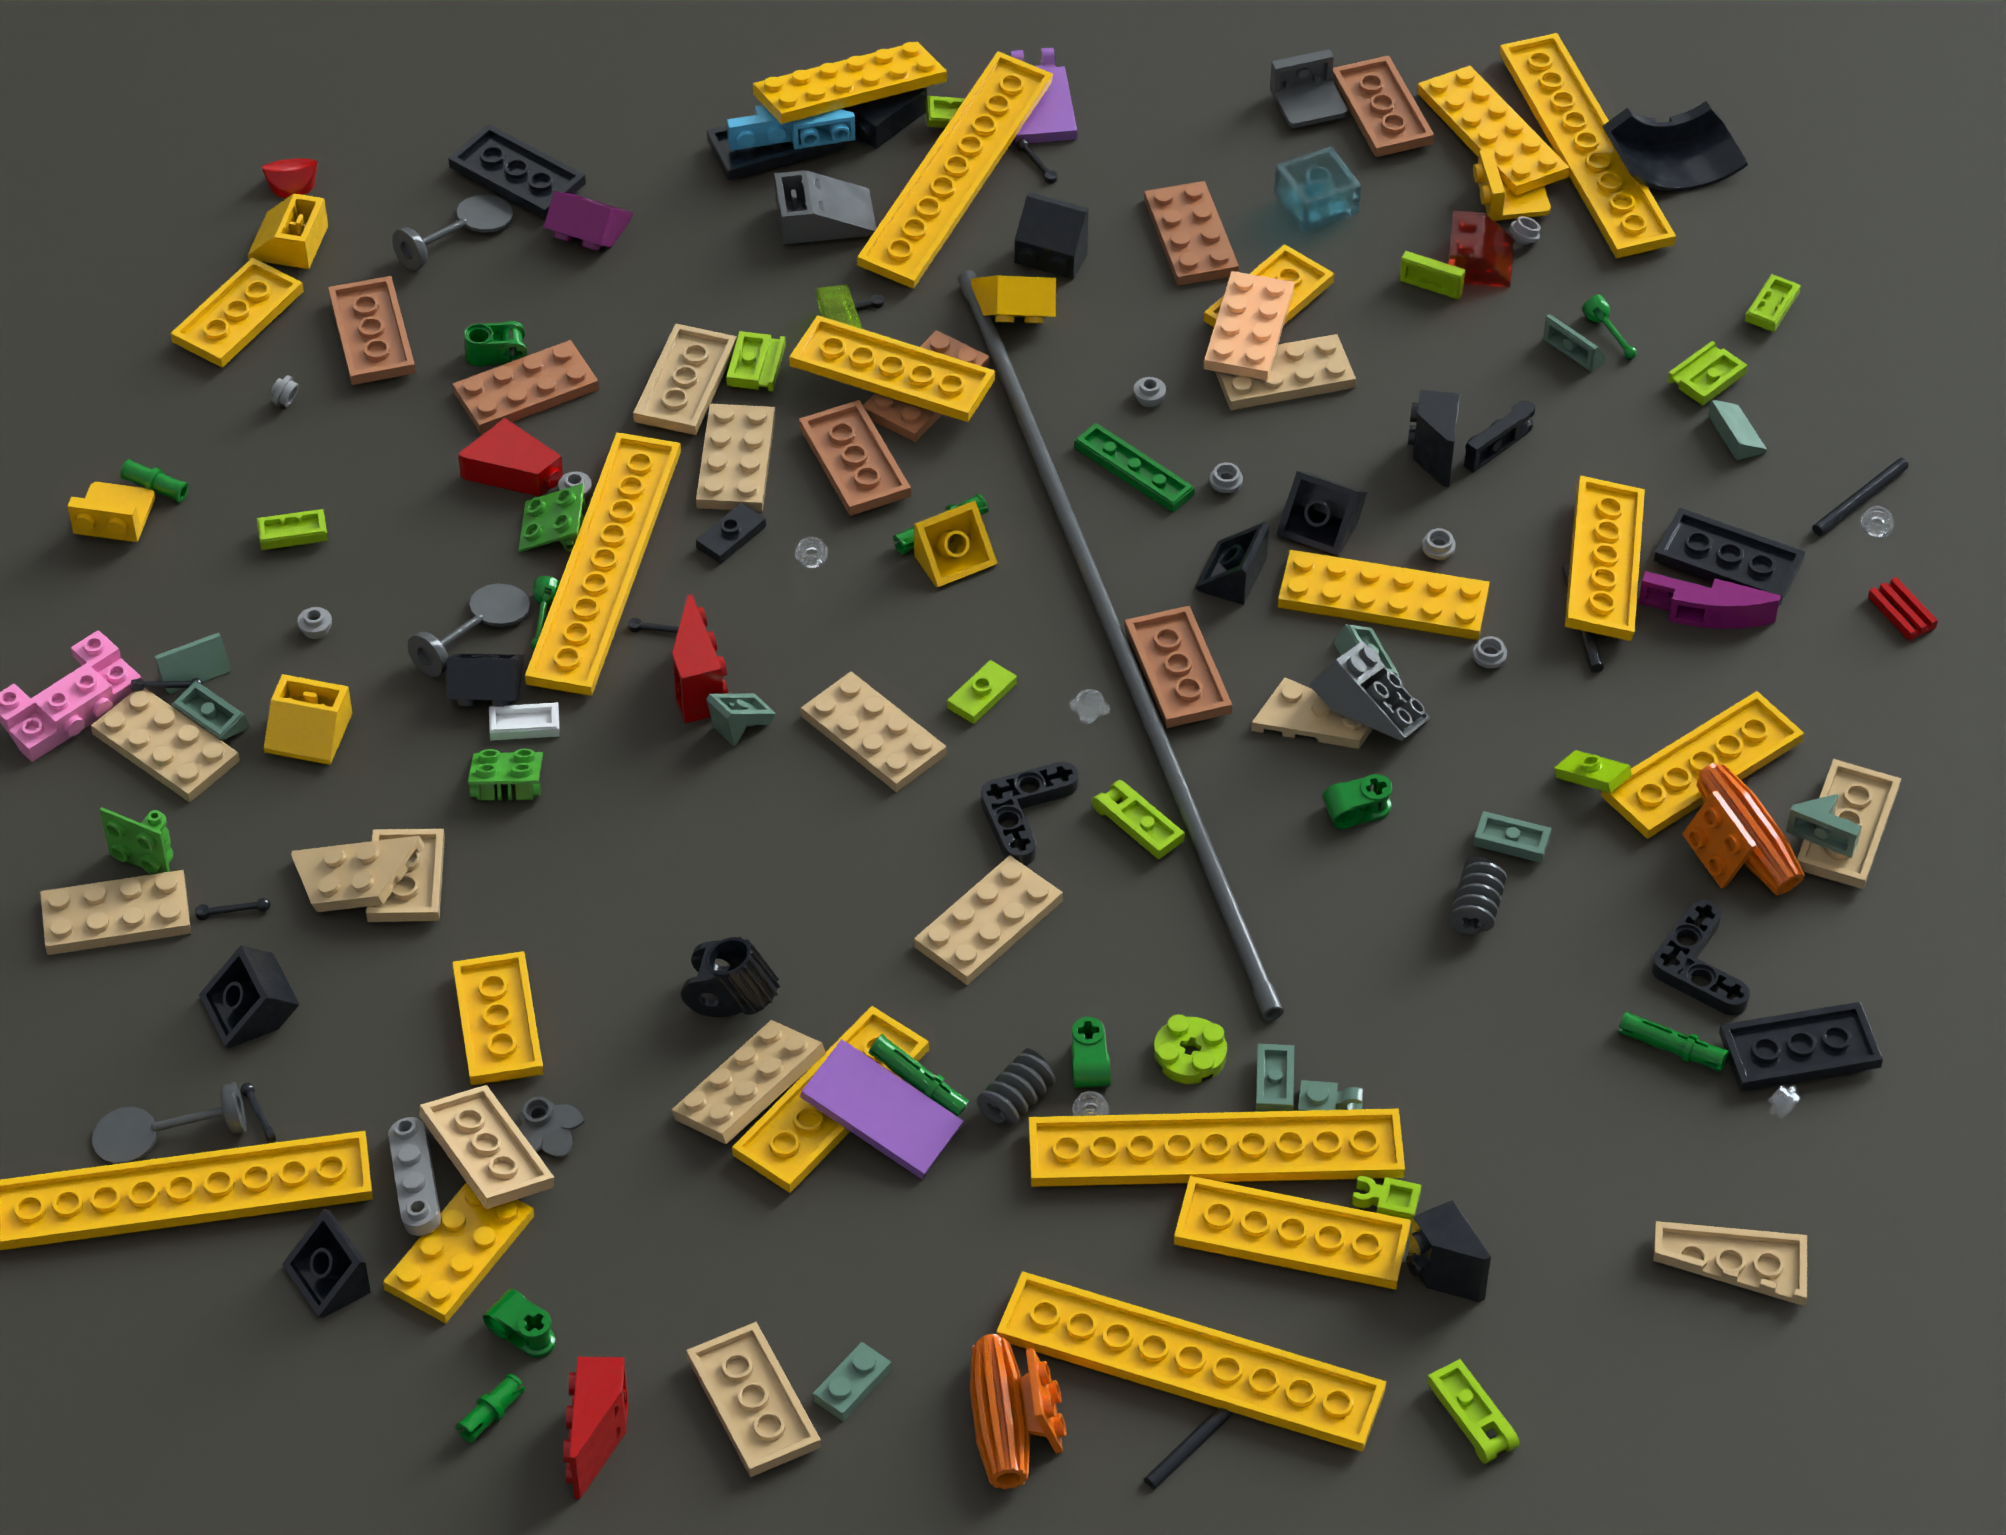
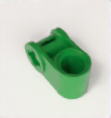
[464,321,528,367]
[1322,774,1392,829]
[1072,1016,1111,1088]
[482,1288,556,1358]

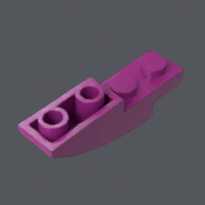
[1639,571,1781,629]

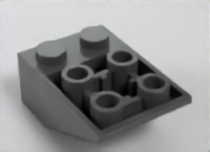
[774,170,877,245]
[1309,641,1430,741]

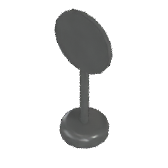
[392,195,513,271]
[407,583,530,677]
[92,1082,247,1165]

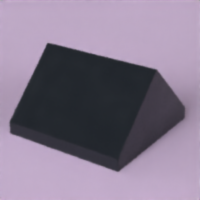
[1195,522,1269,605]
[282,1209,371,1318]

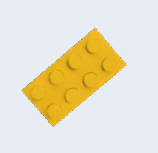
[1204,244,1334,327]
[170,258,304,368]
[452,951,544,1085]
[383,1182,534,1324]

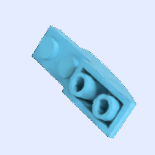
[727,105,855,151]

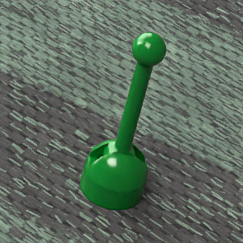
[1582,294,1637,359]
[531,576,560,650]

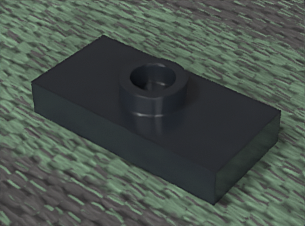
[696,503,766,564]

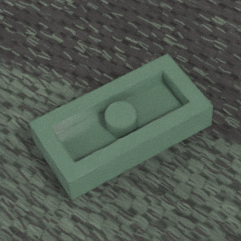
[1473,811,1552,863]
[1256,1044,1295,1112]
[813,1342,892,1421]

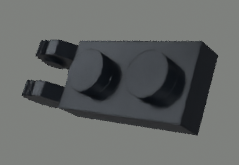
[1464,400,1535,473]

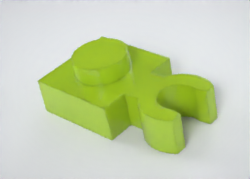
[1352,1176,1422,1223]

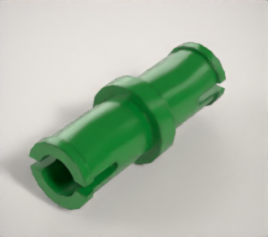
[120,459,189,503]
[455,1374,525,1443]

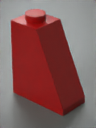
[458,418,563,497]

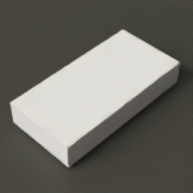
[489,702,560,741]

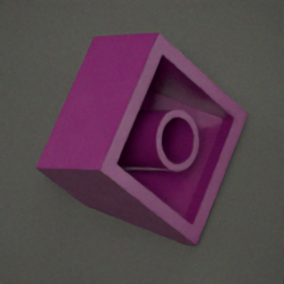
[544,191,633,251]

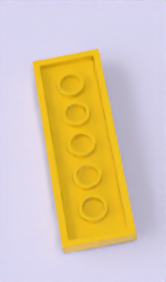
[753,41,947,124]
[1417,66,1570,196]
[789,315,995,422]
[1565,475,1645,641]
[1278,550,1490,640]
[1600,691,1804,839]
[732,1006,929,1193]
[1174,1176,1411,1290]

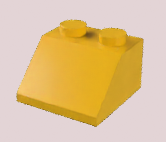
[971,275,1056,324]

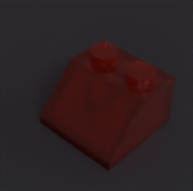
[1448,210,1514,287]

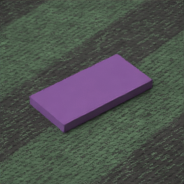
[799,1039,964,1179]

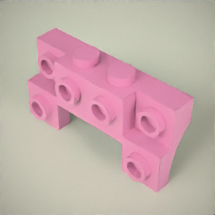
[0,630,142,762]

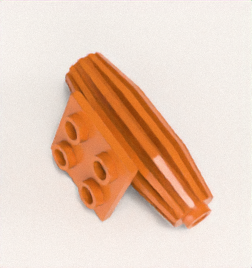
[1682,763,1805,896]
[970,1334,1067,1490]

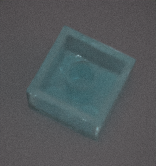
[1274,146,1361,232]

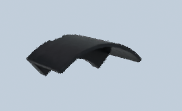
[1602,101,1748,191]

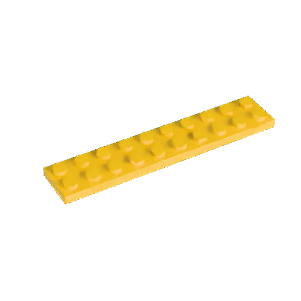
[1499,33,1676,258]
[857,51,1053,289]
[525,432,681,696]
[1029,1108,1405,1187]
[0,1131,373,1250]
[996,1271,1386,1452]

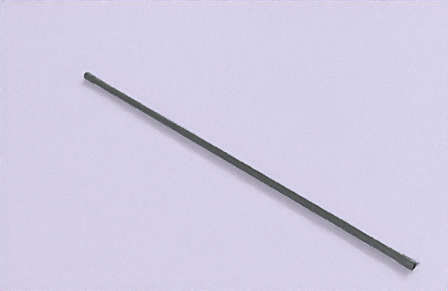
[958,270,1284,1021]

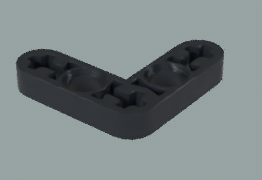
[981,762,1078,866]
[1652,900,1750,1015]

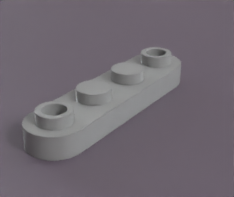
[388,1117,441,1236]

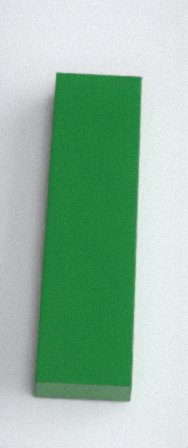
[1074,423,1195,513]

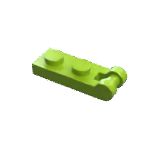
[1091,780,1185,860]
[1427,1359,1520,1464]

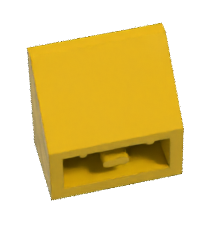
[247,194,328,269]
[264,674,353,765]

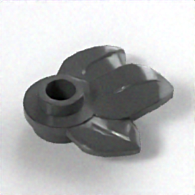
[518,1097,585,1158]

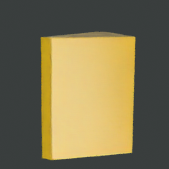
[914,501,998,587]

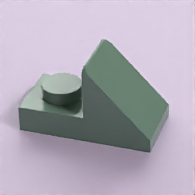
[706,693,776,746]
[1786,794,1862,858]

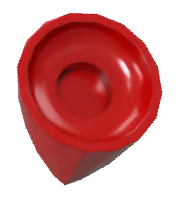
[261,158,318,198]

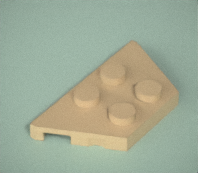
[291,835,424,912]

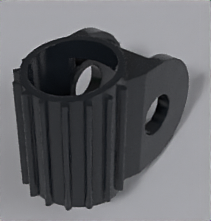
[681,937,780,1017]

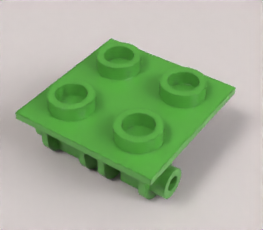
[519,483,586,552]
[468,749,543,801]
[99,807,174,874]

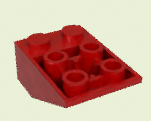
[672,595,728,723]
[563,1357,629,1499]

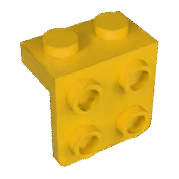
[1473,149,1551,221]
[67,482,155,542]

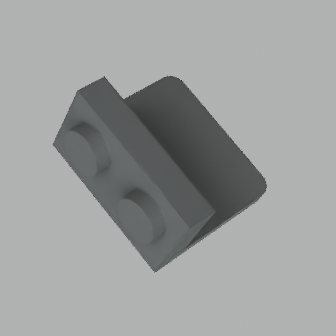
[1270,49,1347,128]

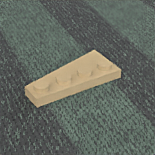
[1653,1221,1807,1306]

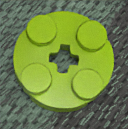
[1154,1014,1227,1084]

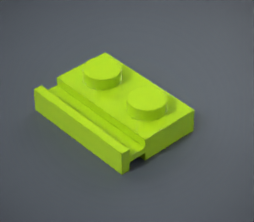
[726,331,786,392]
[1668,341,1748,406]

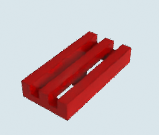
[1868,577,1938,641]

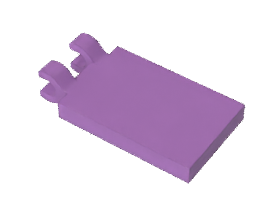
[1010,47,1077,144]

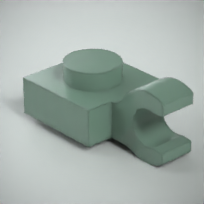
[1298,1080,1363,1111]

